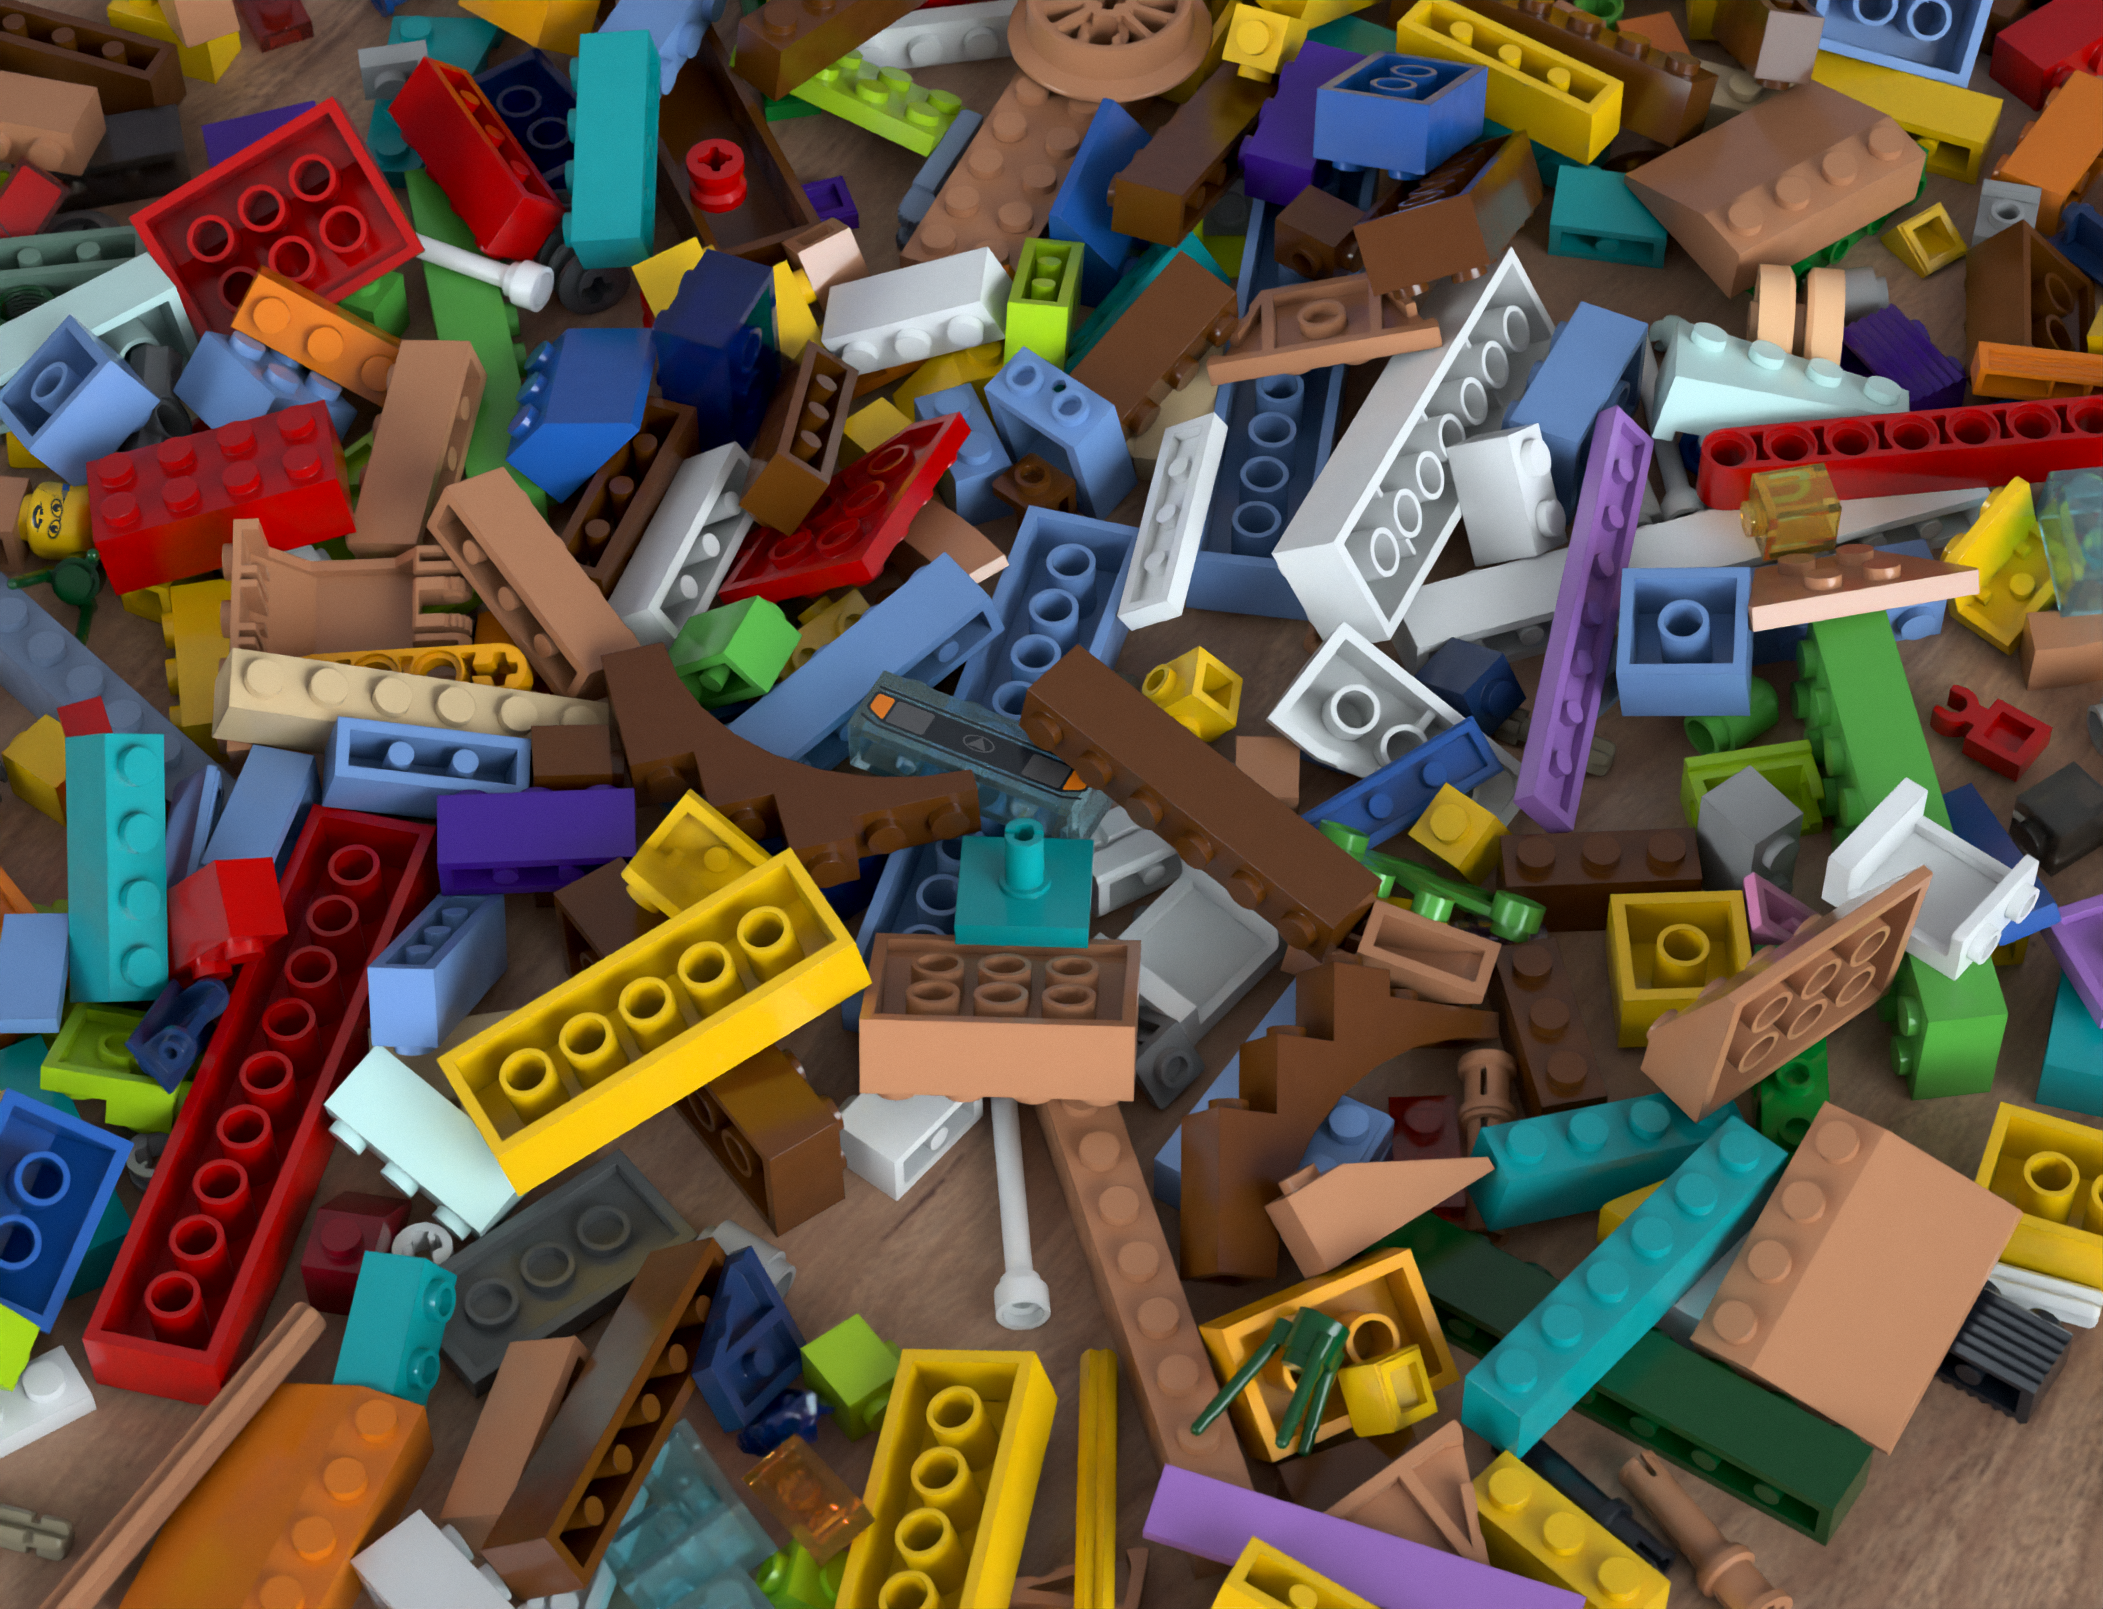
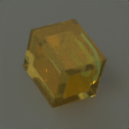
[1740,463,1842,561]

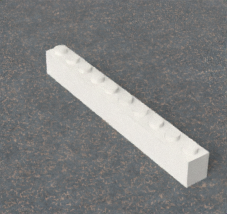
[1391,487,1990,676]

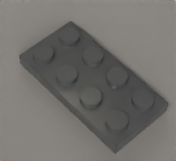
[439,1149,699,1399]

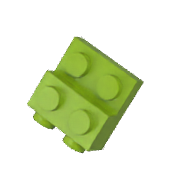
[40,1002,207,1134]

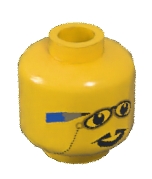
[18,480,96,561]

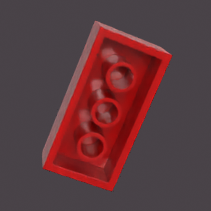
[86,399,357,596]

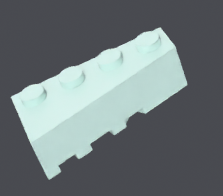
[0,252,198,434]
[1651,320,1909,447]

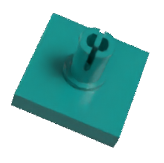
[954,818,1094,948]

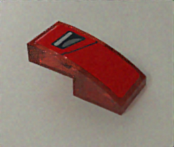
[0,155,71,238]

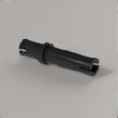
[1491,1438,1676,1576]

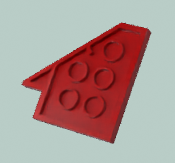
[718,411,971,605]

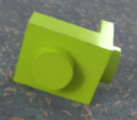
[755,1532,849,1609]

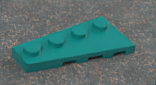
[366,16,506,188]

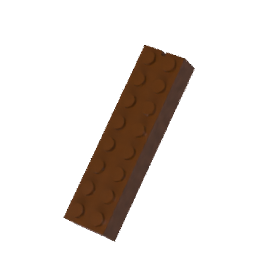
[591,0,822,290]

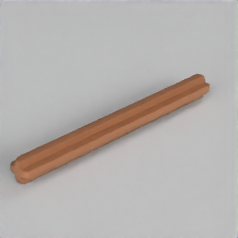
[36,1301,327,1609]

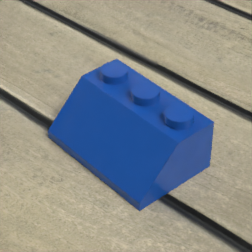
[1049,98,1154,308]
[505,328,661,504]
[0,1087,134,1335]

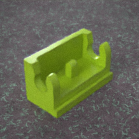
[1679,739,1825,836]

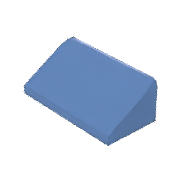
[166,765,224,890]

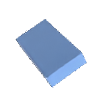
[0,913,69,1033]

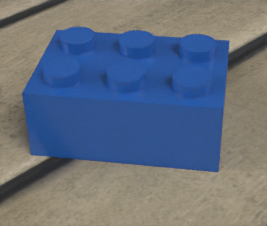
[1313,50,1488,180]

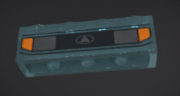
[847,670,1114,839]

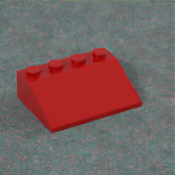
[128,96,426,339]

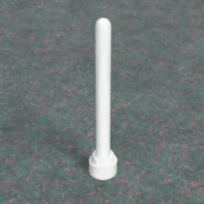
[416,233,554,312]
[1640,332,1708,522]
[990,1097,1051,1330]

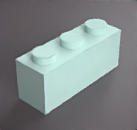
[324,1046,532,1241]

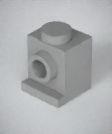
[1971,179,2042,248]

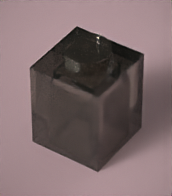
[2008,761,2103,877]

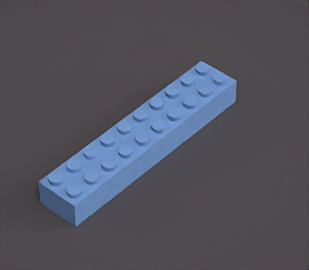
[1186,167,1380,621]
[841,505,1140,1033]

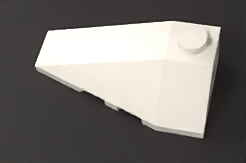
[1265,621,1522,827]

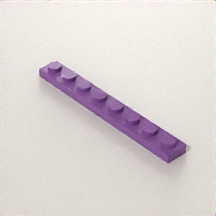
[1513,405,1654,833]

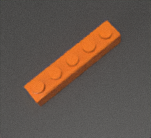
[1970,341,2103,401]

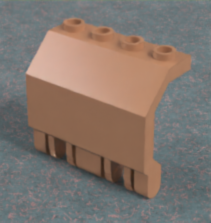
[217,518,473,790]

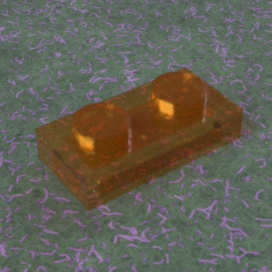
[741,1433,876,1567]

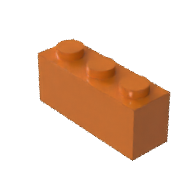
[1991,69,2103,237]
[231,264,402,408]

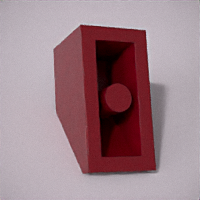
[300,1191,412,1316]

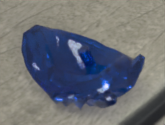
[736,1387,837,1461]

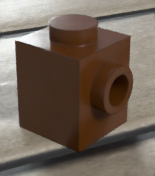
[1274,184,1366,281]

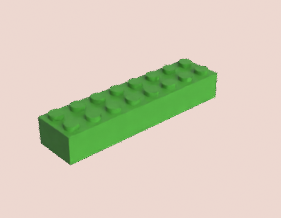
[1790,610,2008,1101]

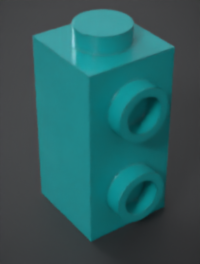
[332,1251,457,1410]

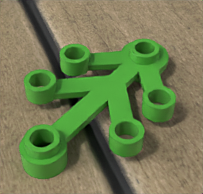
[1318,819,1546,943]

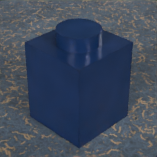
[1413,637,1527,737]

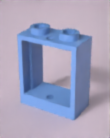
[984,346,1138,520]
[200,744,322,884]

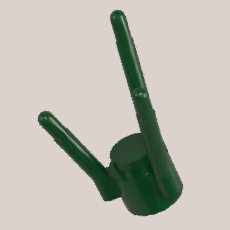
[7,548,107,646]
[1190,1306,1350,1457]

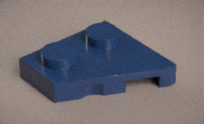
[691,1245,807,1433]

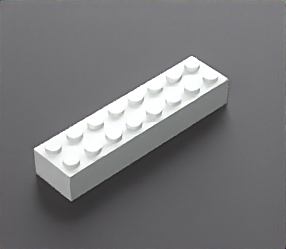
[1271,246,1556,643]

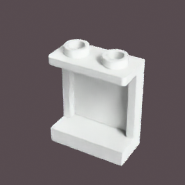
[1821,777,2040,981]
[1093,857,1288,1046]

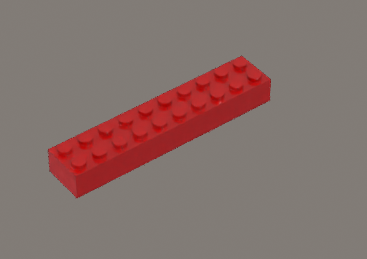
[82,804,440,1406]

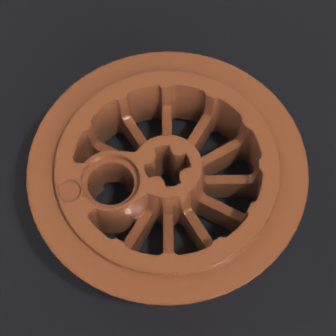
[1007,0,1213,103]

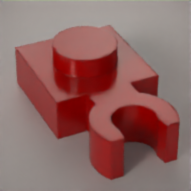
[1930,685,2053,782]

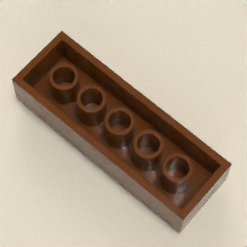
[1352,129,1546,300]
[553,857,847,1238]

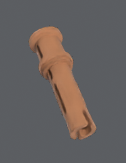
[1458,1049,1517,1248]
[1618,1450,1793,1609]

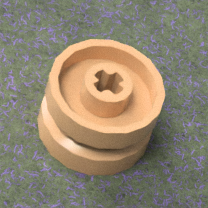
[1746,264,1846,366]

